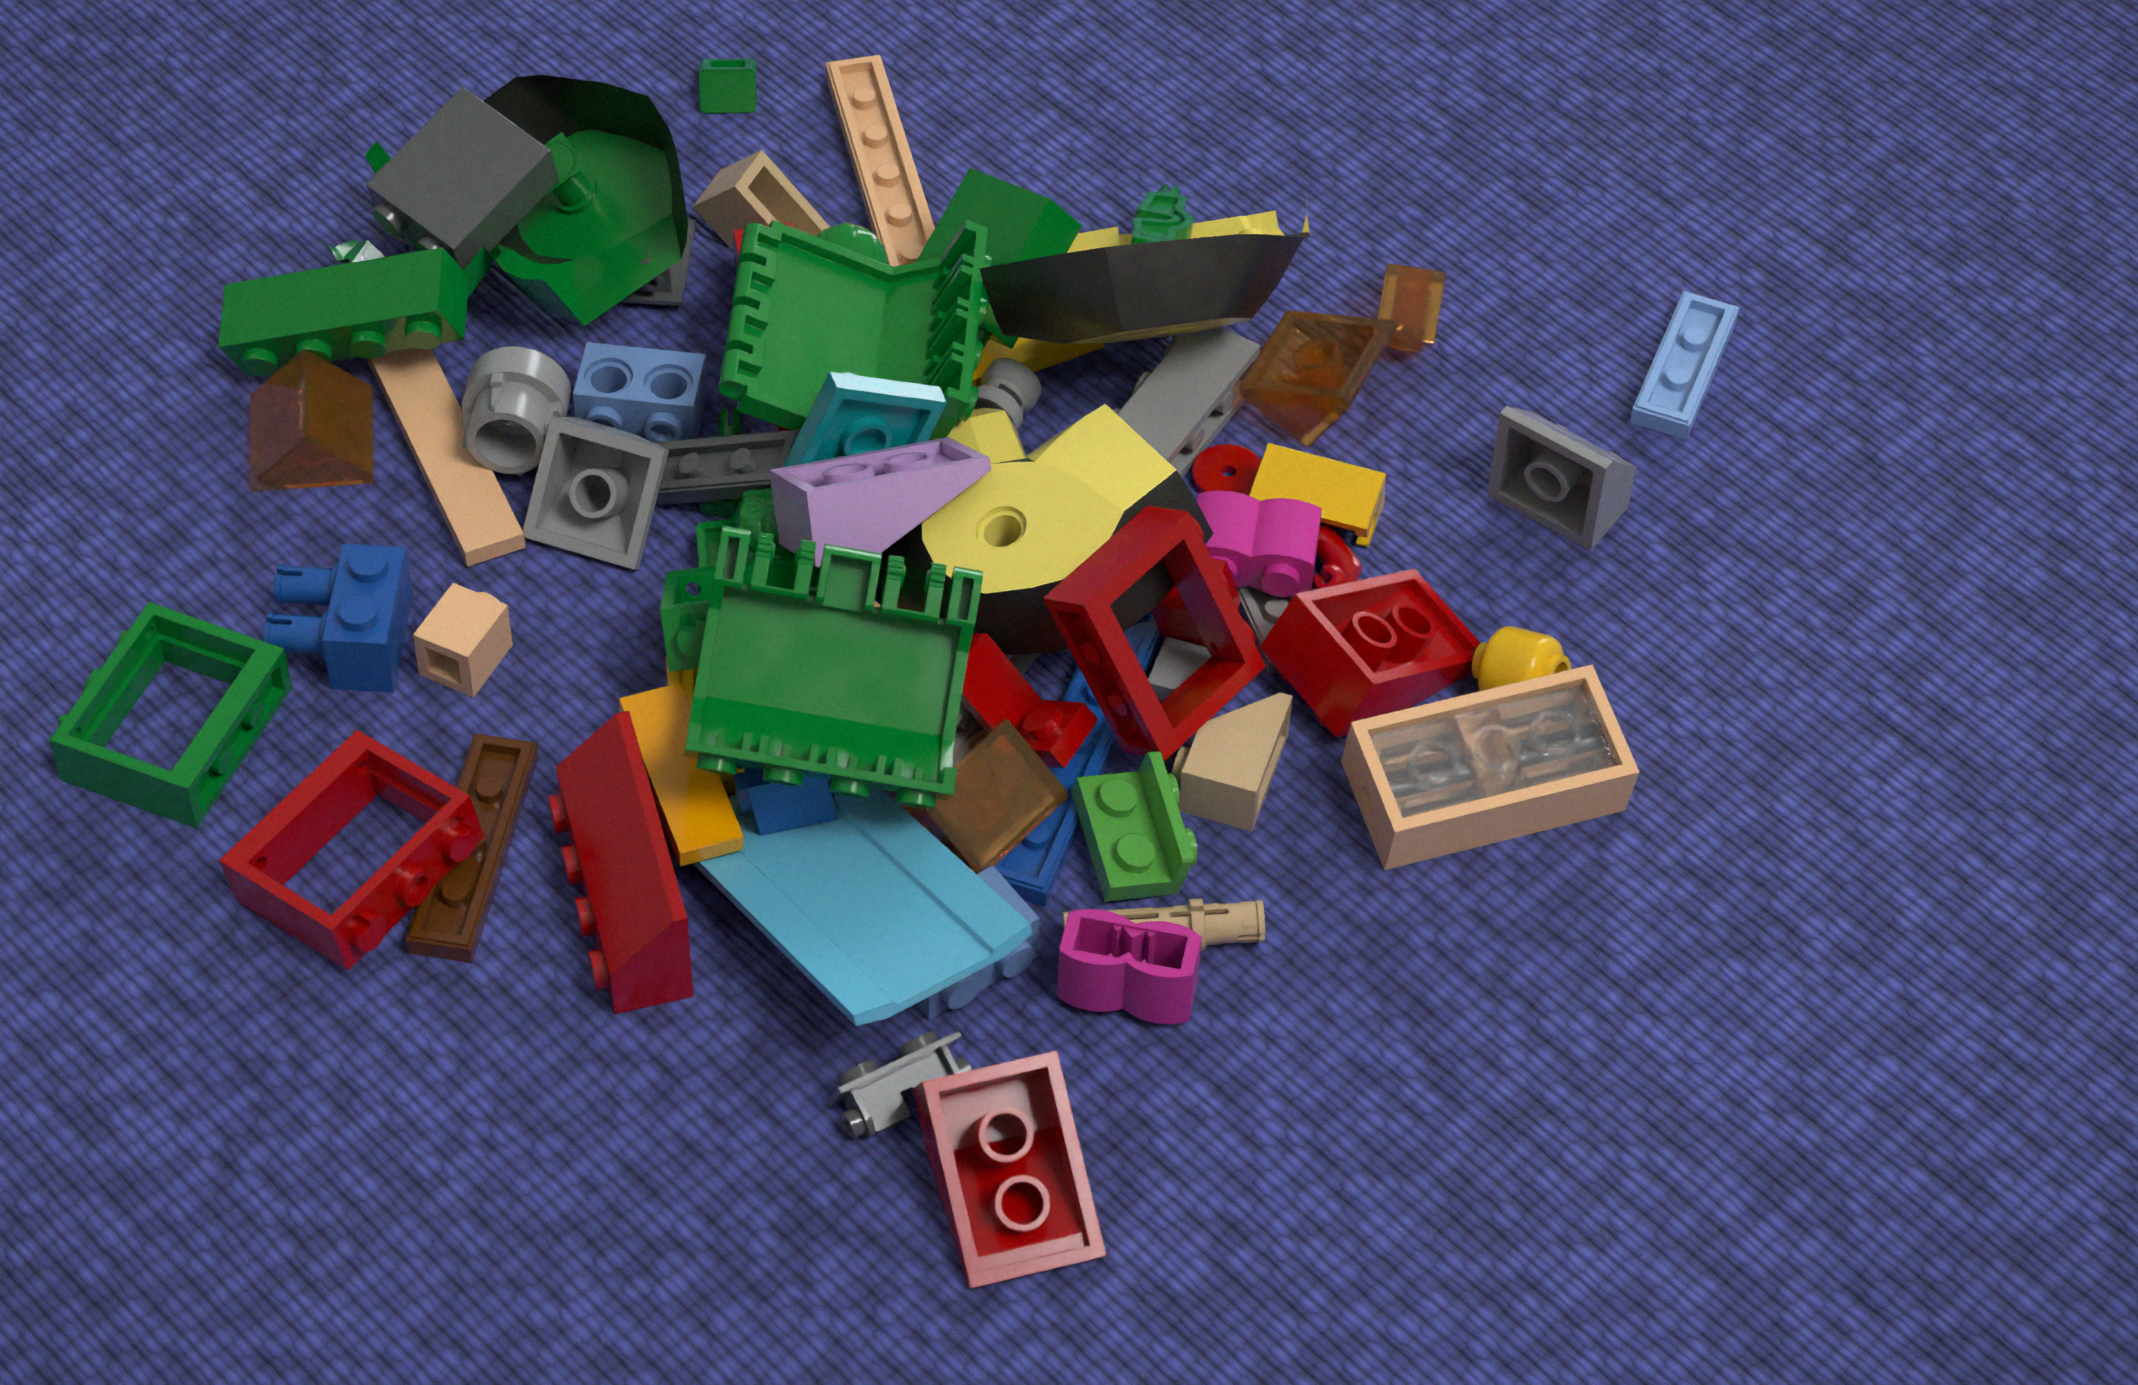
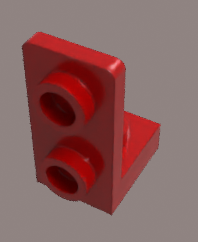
[961,633,1098,769]

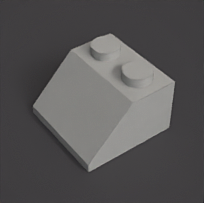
[1487,406,1636,551]

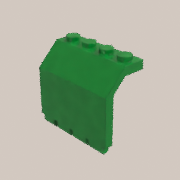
[719,219,992,441]

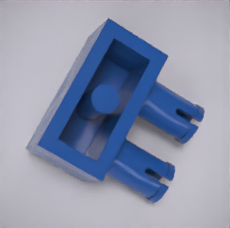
[263,543,413,693]

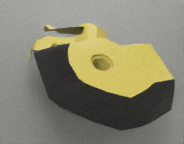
[979,198,1310,344]
[877,404,1214,655]

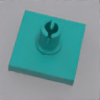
[783,372,948,467]

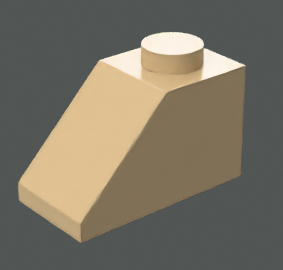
[693,150,830,250]
[1172,692,1292,832]

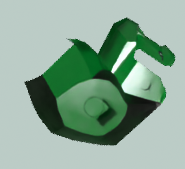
[326,75,688,326]

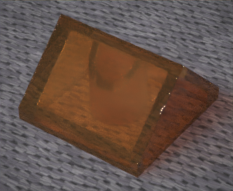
[1239,310,1396,447]
[250,349,375,492]
[899,719,1068,874]

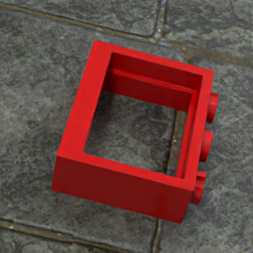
[1043,505,1266,761]
[219,730,485,971]

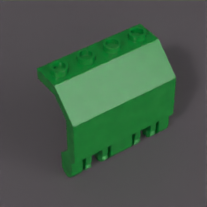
[683,526,983,809]

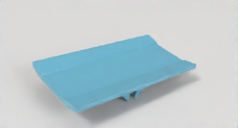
[660,788,1032,1026]

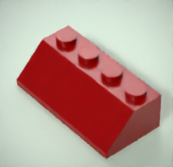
[547,711,694,1014]

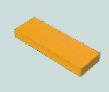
[619,682,744,866]

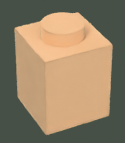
[413,583,513,698]

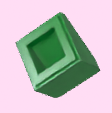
[699,58,757,113]

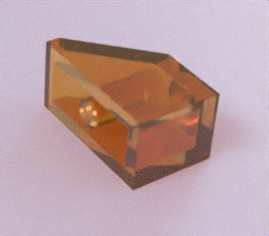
[1375,263,1449,353]

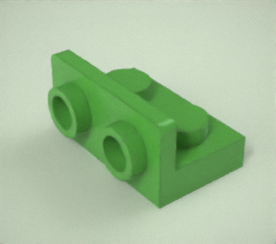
[1071,751,1197,902]

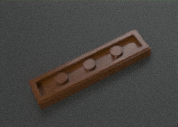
[405,733,539,963]

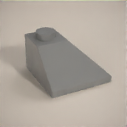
[523,417,669,570]

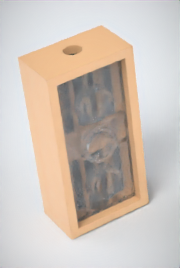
[1341,664,1639,870]

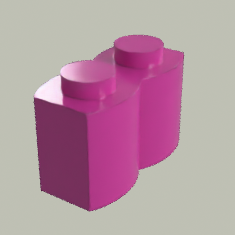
[1197,491,1322,597]
[1057,909,1202,1024]

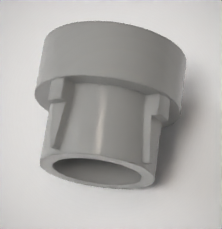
[461,346,571,476]

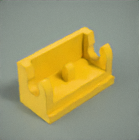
[1249,443,1386,547]

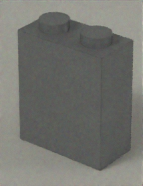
[366,86,559,270]

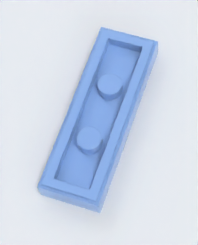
[1630,291,1740,440]

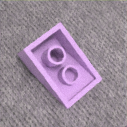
[769,437,991,569]

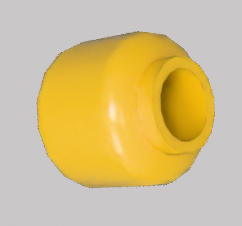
[1472,626,1571,691]

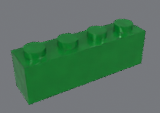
[218,247,469,376]

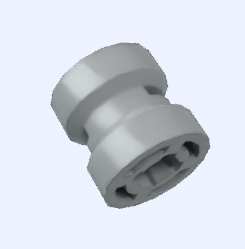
[974,358,1042,430]

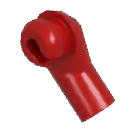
[1312,525,1362,590]

